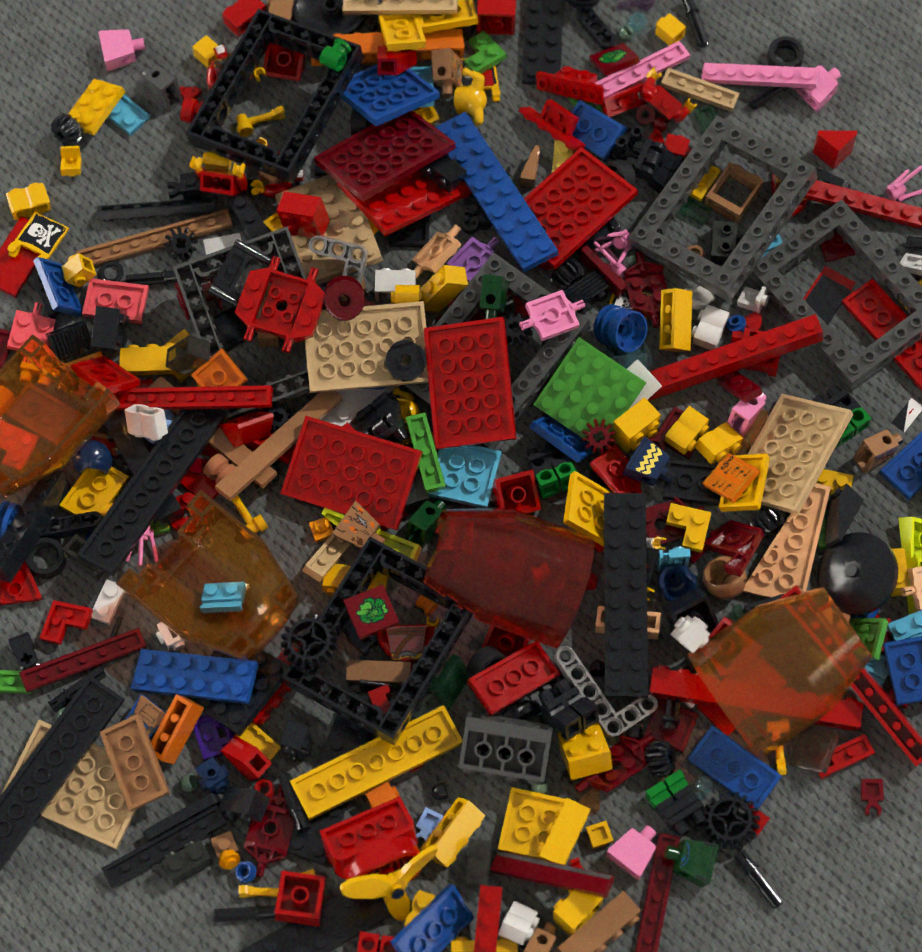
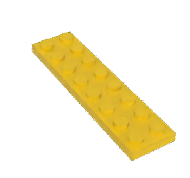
[290,705,463,821]

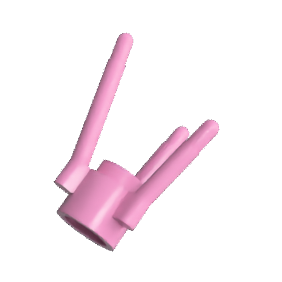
[885,165,922,202]
[595,229,632,265]
[594,241,627,277]
[125,526,160,567]

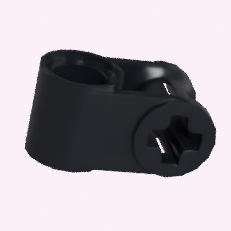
[8,632,39,671]

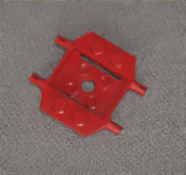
[235,256,325,353]

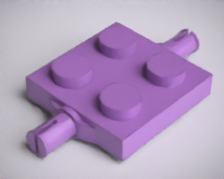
[446,237,500,284]

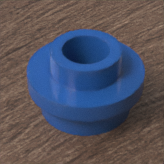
[726,315,746,333]
[235,861,257,883]

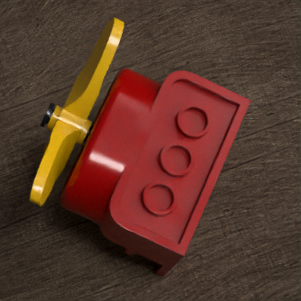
[319,796,438,921]

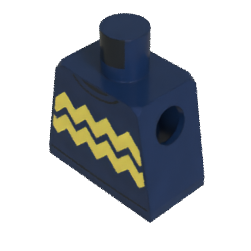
[623,436,676,486]

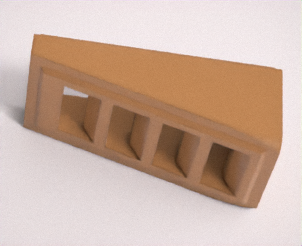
[519,145,540,189]

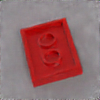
[71,356,140,395]

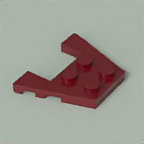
[689,520,764,577]

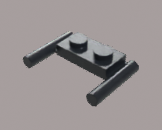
[208,239,272,308]

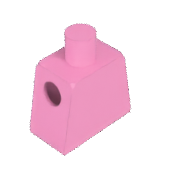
[98,29,145,71]
[792,66,841,112]
[727,392,766,438]
[606,825,657,881]

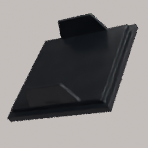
[213,307,258,353]

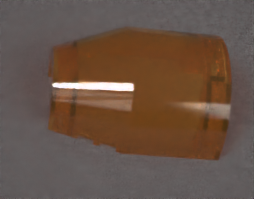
[0,334,120,498]
[116,490,298,661]
[687,587,872,760]

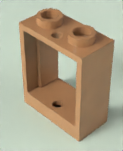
[704,162,764,224]

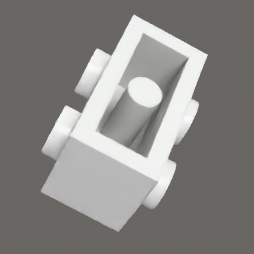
[670,616,710,653]

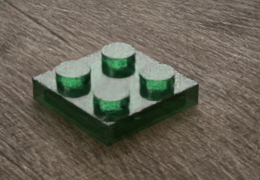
[431,654,469,710]

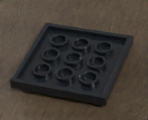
[186,631,289,736]

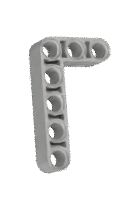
[309,236,368,301]
[553,646,658,739]

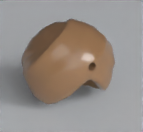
[702,556,747,600]

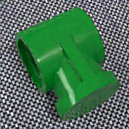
[319,38,351,72]

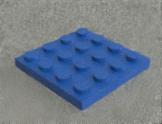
[341,65,440,126]

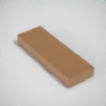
[346,660,411,684]

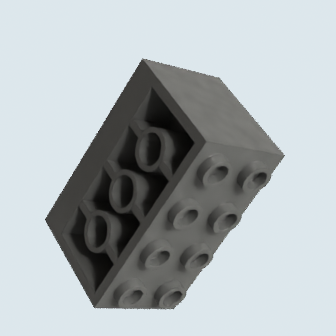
[458,711,553,785]

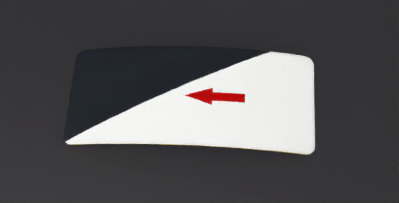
[892,398,922,433]

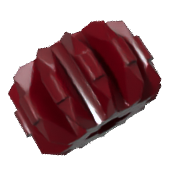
[582,419,616,453]

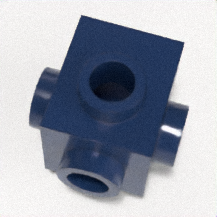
[195,757,230,794]

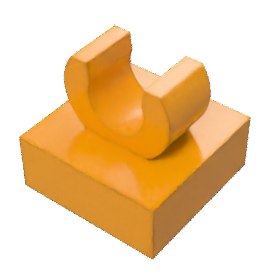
[309,517,334,543]

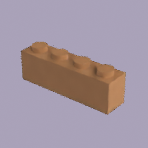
[557,891,641,952]

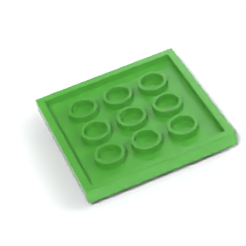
[533,337,647,449]

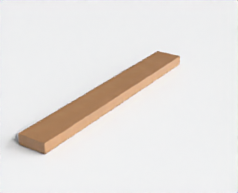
[76,208,233,267]
[148,376,277,489]
[215,391,343,501]

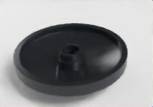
[293,0,368,35]
[817,532,898,616]

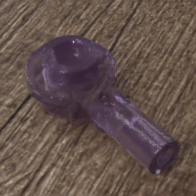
[617,0,655,10]

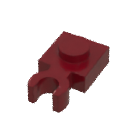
[860,779,884,817]

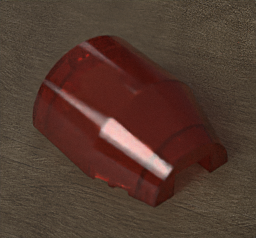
[423,508,594,649]

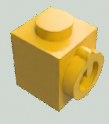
[62,253,96,288]

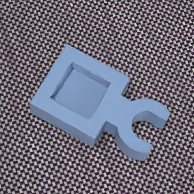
[416,807,444,843]

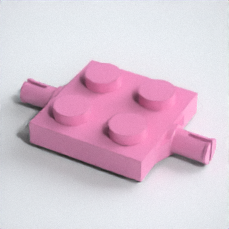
[519,290,585,341]

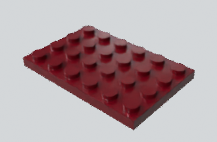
[314,111,456,202]

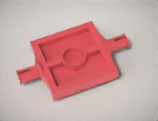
[7,302,56,362]

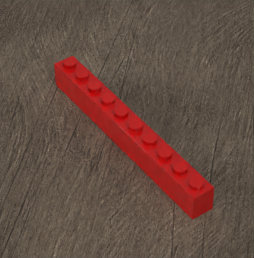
[648,314,823,401]
[779,585,922,766]
[648,665,863,732]

